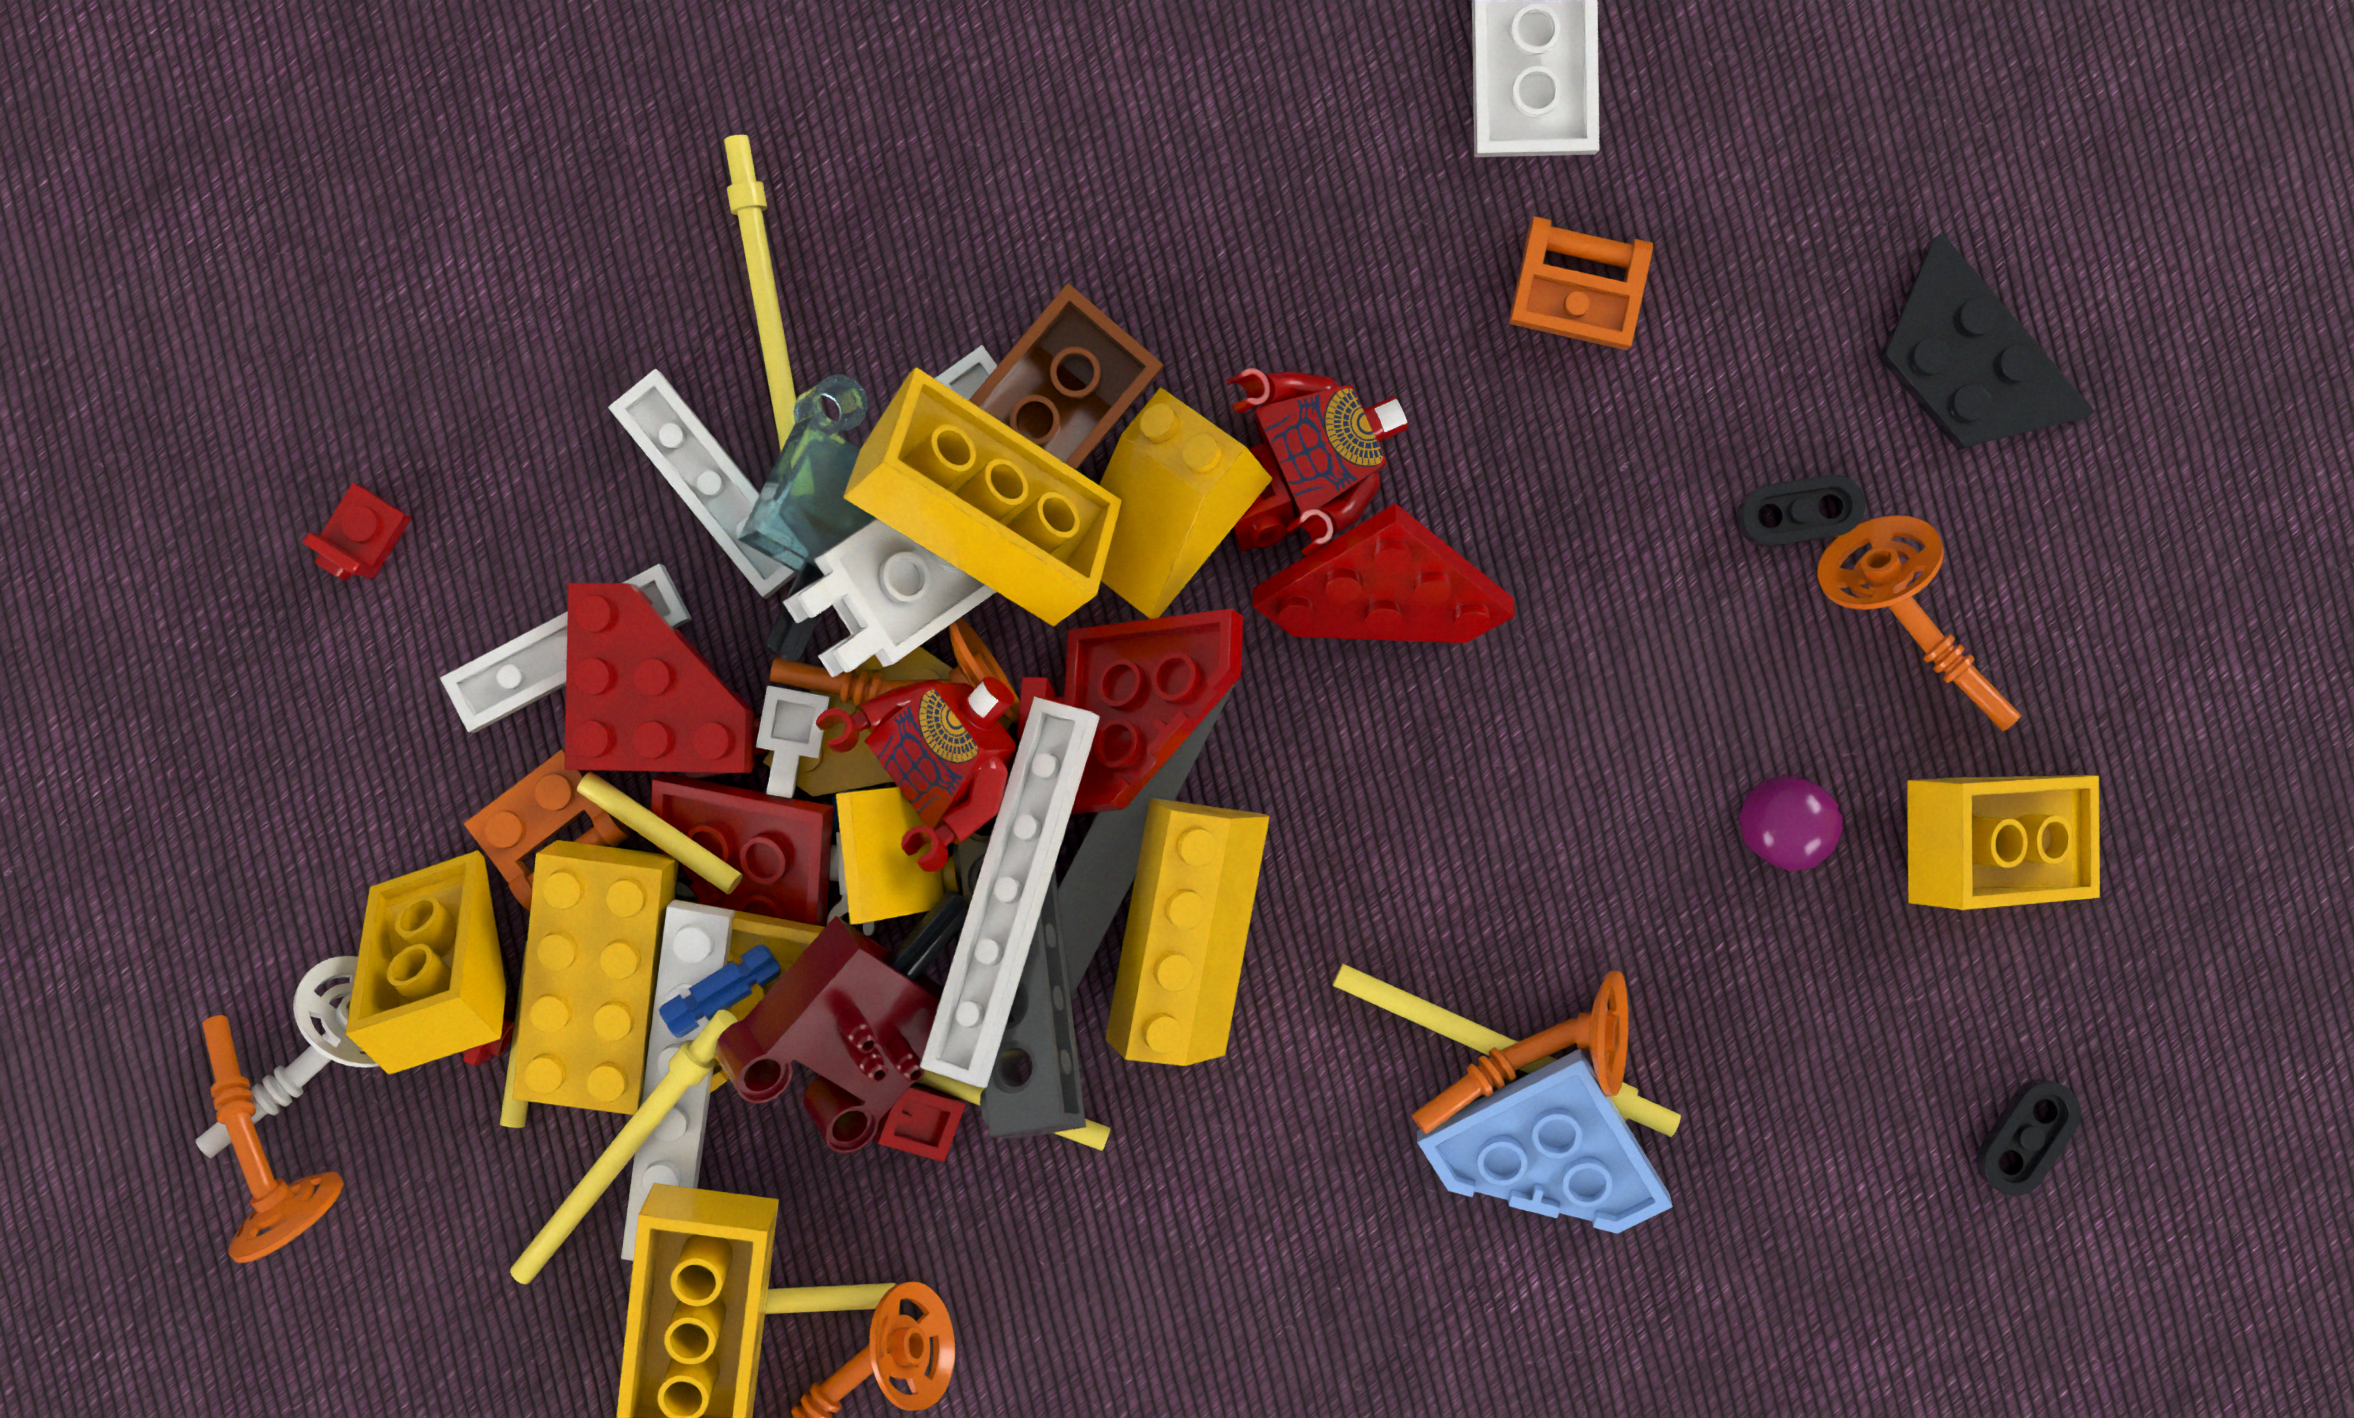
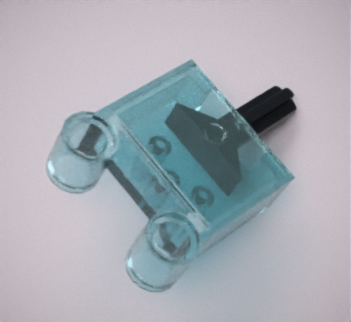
[737,374,876,662]

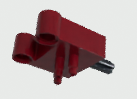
[715,891,970,1154]

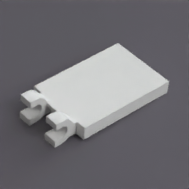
[1472,0,1599,157]
[783,518,996,677]

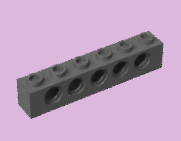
[953,747,1086,1139]

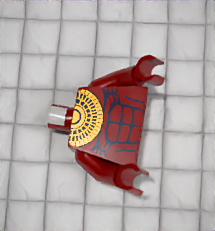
[1226,368,1408,556]
[816,676,1017,872]

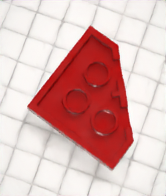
[1253,503,1515,643]
[564,583,754,773]
[1064,609,1243,815]
[651,773,833,927]

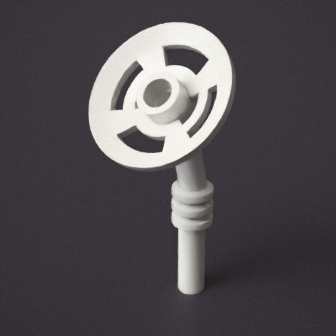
[196,956,379,1158]

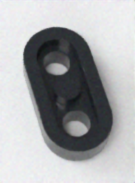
[1737,474,1865,548]
[1977,1079,2081,1196]

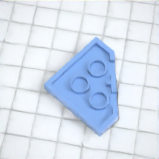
[1417,1049,1673,1234]

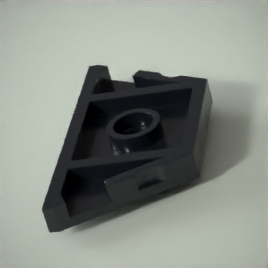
[1879,232,2095,450]

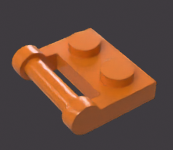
[1508,216,1653,350]
[464,749,630,911]

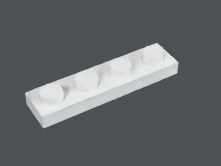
[608,368,808,599]
[440,564,692,733]

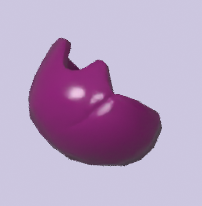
[1739,775,1843,872]

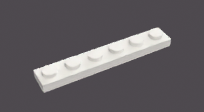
[920,697,1100,1088]
[621,900,735,1261]

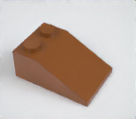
[968,283,1164,471]

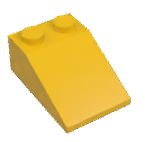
[1099,387,1272,619]
[1907,775,2100,910]
[836,787,960,925]
[345,850,507,1075]

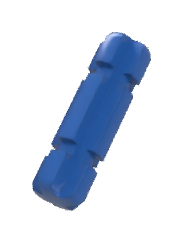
[659,944,781,1038]

